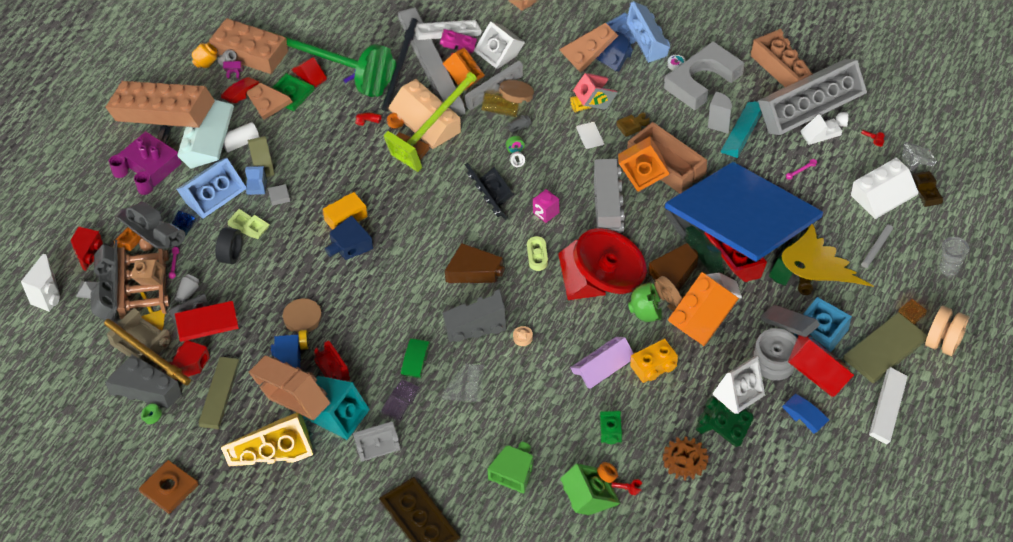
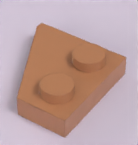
[246,83,292,120]

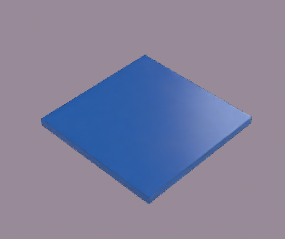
[665,162,823,262]

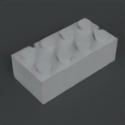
[594,159,624,234]

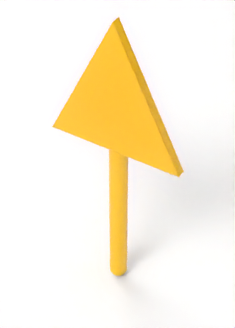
[140,292,165,331]

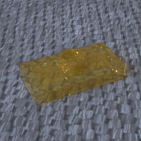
[481,93,519,117]

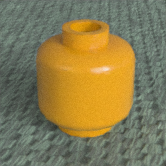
[192,43,217,68]

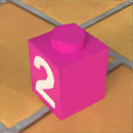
[533,189,559,223]

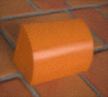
[442,47,485,91]

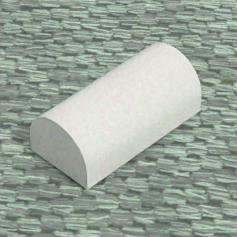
[223,122,259,153]

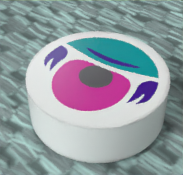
[668,55,685,71]

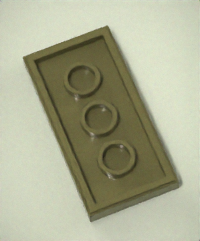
[843,312,928,384]

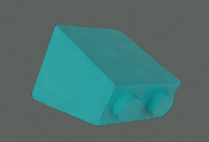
[302,376,370,440]

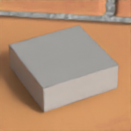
[268,184,290,206]

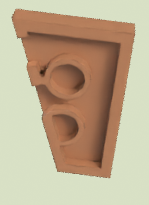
[559,23,618,72]

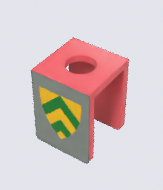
[573,73,618,109]

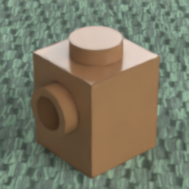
[131,260,165,285]

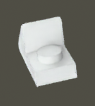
[801,114,842,145]

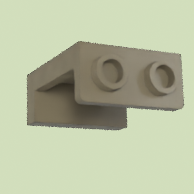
[107,308,172,363]

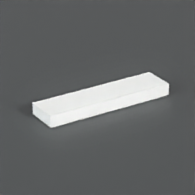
[415,20,482,40]
[869,367,908,444]

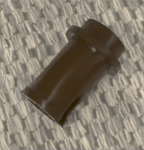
[798,276,813,295]

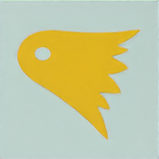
[782,224,874,287]

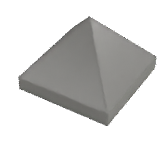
[76,280,99,298]

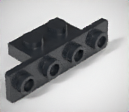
[465,162,514,220]

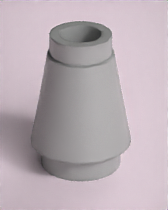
[175,274,200,303]

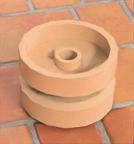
[925,305,969,357]

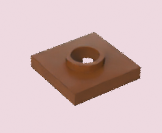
[138,460,199,514]

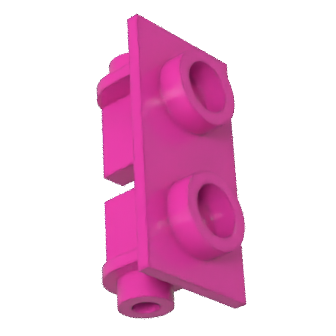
[440,29,477,54]

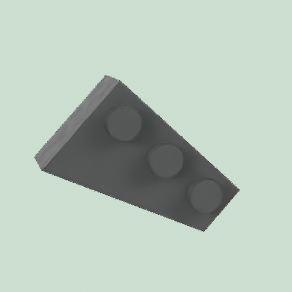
[443,289,506,342]
[105,354,181,408]

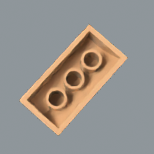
[389,79,461,149]

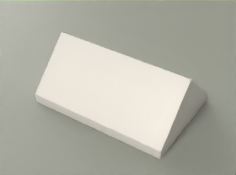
[713,356,765,413]

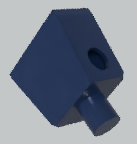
[325,216,373,260]

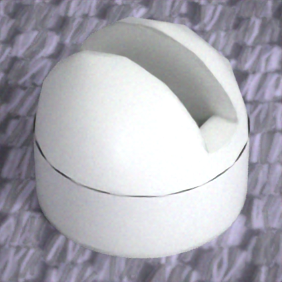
[835,112,849,127]
[510,151,525,167]

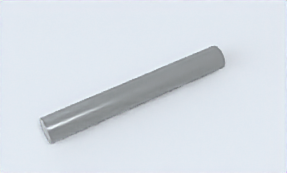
[861,224,893,268]

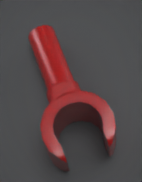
[861,130,885,147]
[611,479,642,495]

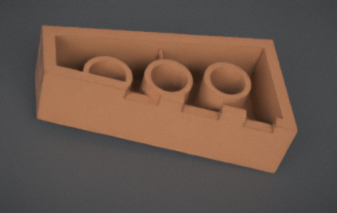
[750,29,812,87]

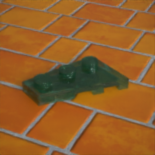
[685,225,724,275]

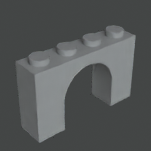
[664,42,744,110]

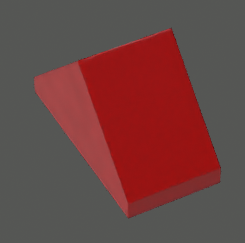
[291,57,327,88]

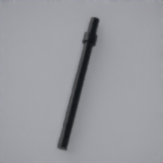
[381,18,418,111]

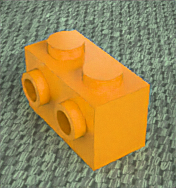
[630,339,678,383]

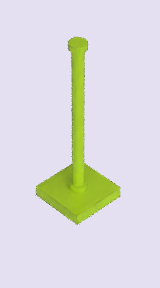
[384,72,477,172]

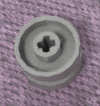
[752,328,797,380]

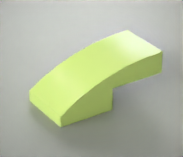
[228,209,270,239]

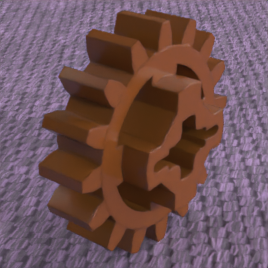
[662,436,708,480]

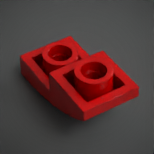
[221,77,259,104]

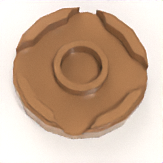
[499,80,534,103]
[655,276,682,312]
[282,298,322,333]

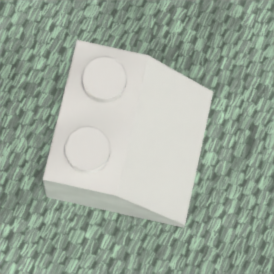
[474,21,525,69]
[21,254,60,312]

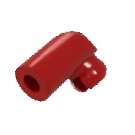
[355,112,382,126]

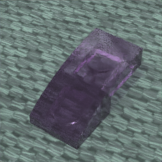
[381,379,420,422]

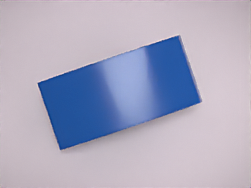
[782,394,829,434]

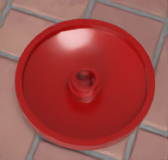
[573,228,647,294]

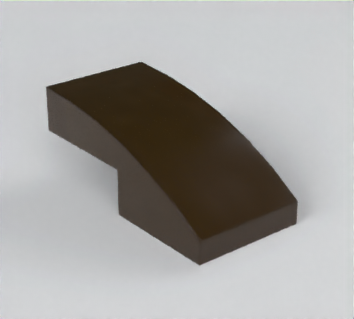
[912,171,943,207]

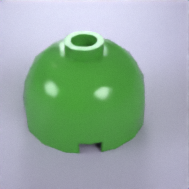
[628,282,662,322]

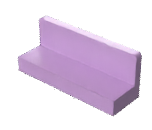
[570,337,634,388]

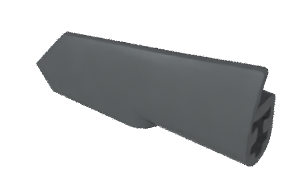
[117,202,185,249]
[90,240,118,327]

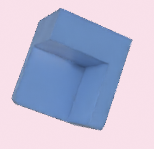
[245,166,267,195]

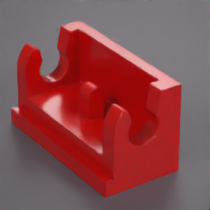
[314,340,350,381]

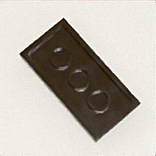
[379,477,461,542]

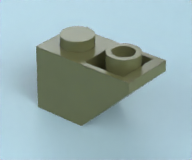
[248,136,274,177]

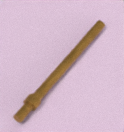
[104,319,191,386]

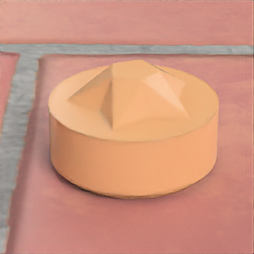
[513,326,533,346]

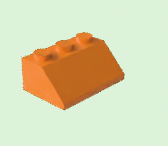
[667,272,739,346]

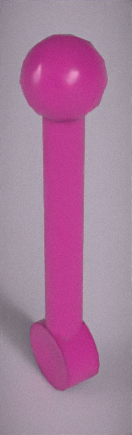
[786,159,817,180]
[168,247,180,279]

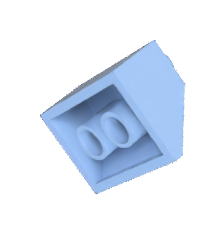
[626,1,670,63]
[177,158,246,219]

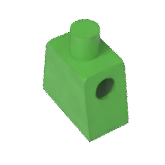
[487,442,533,494]

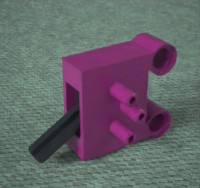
[109,125,182,195]

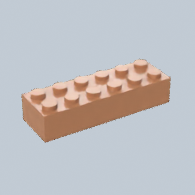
[106,81,215,128]

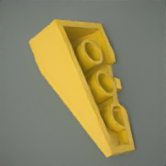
[221,413,314,466]

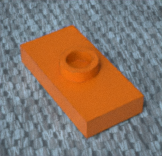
[114,227,142,251]

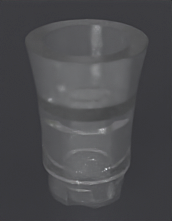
[939,237,970,278]

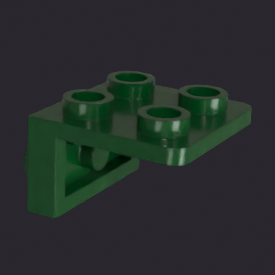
[695,396,754,447]

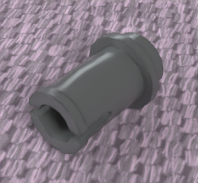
[507,115,531,134]

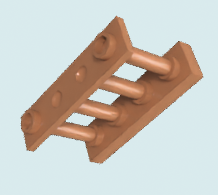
[117,247,170,319]

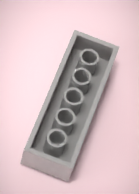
[758,59,867,135]

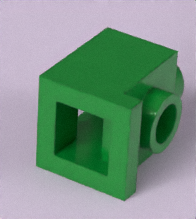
[600,411,622,444]

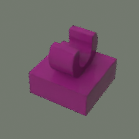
[223,61,244,79]

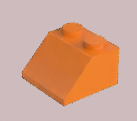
[618,136,670,192]

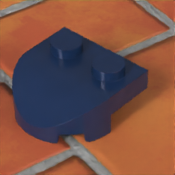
[596,31,633,72]

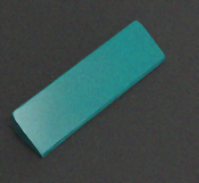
[721,101,762,158]

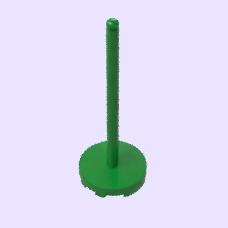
[266,30,396,97]

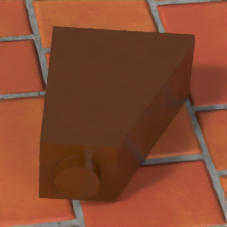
[445,243,505,283]
[648,243,699,292]

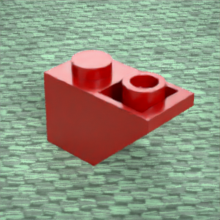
[70,226,103,271]
[168,340,210,381]

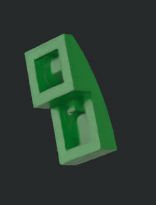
[400,338,430,378]

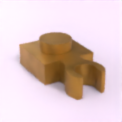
[616,113,650,137]

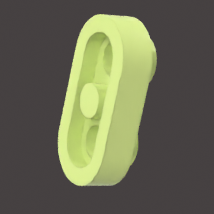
[527,236,548,271]

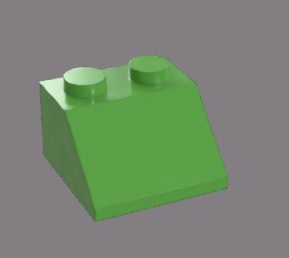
[560,464,620,515]

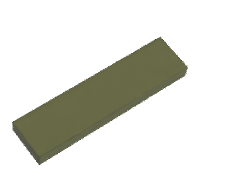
[198,357,240,429]

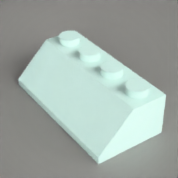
[177,100,234,169]

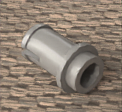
[217,50,236,66]

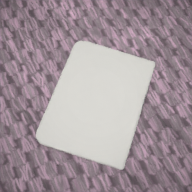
[576,122,604,149]

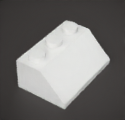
[851,157,918,219]

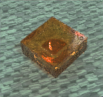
[898,299,927,324]

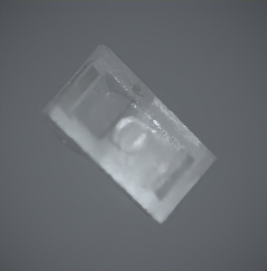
[903,142,937,172]

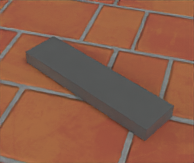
[760,305,820,337]

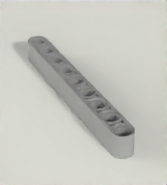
[398,7,465,116]

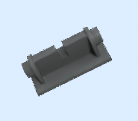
[168,294,209,326]

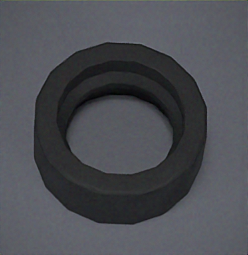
[215,227,243,264]

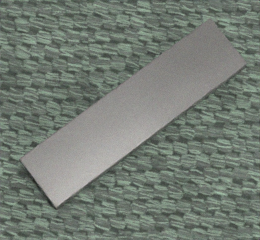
[465,60,523,110]

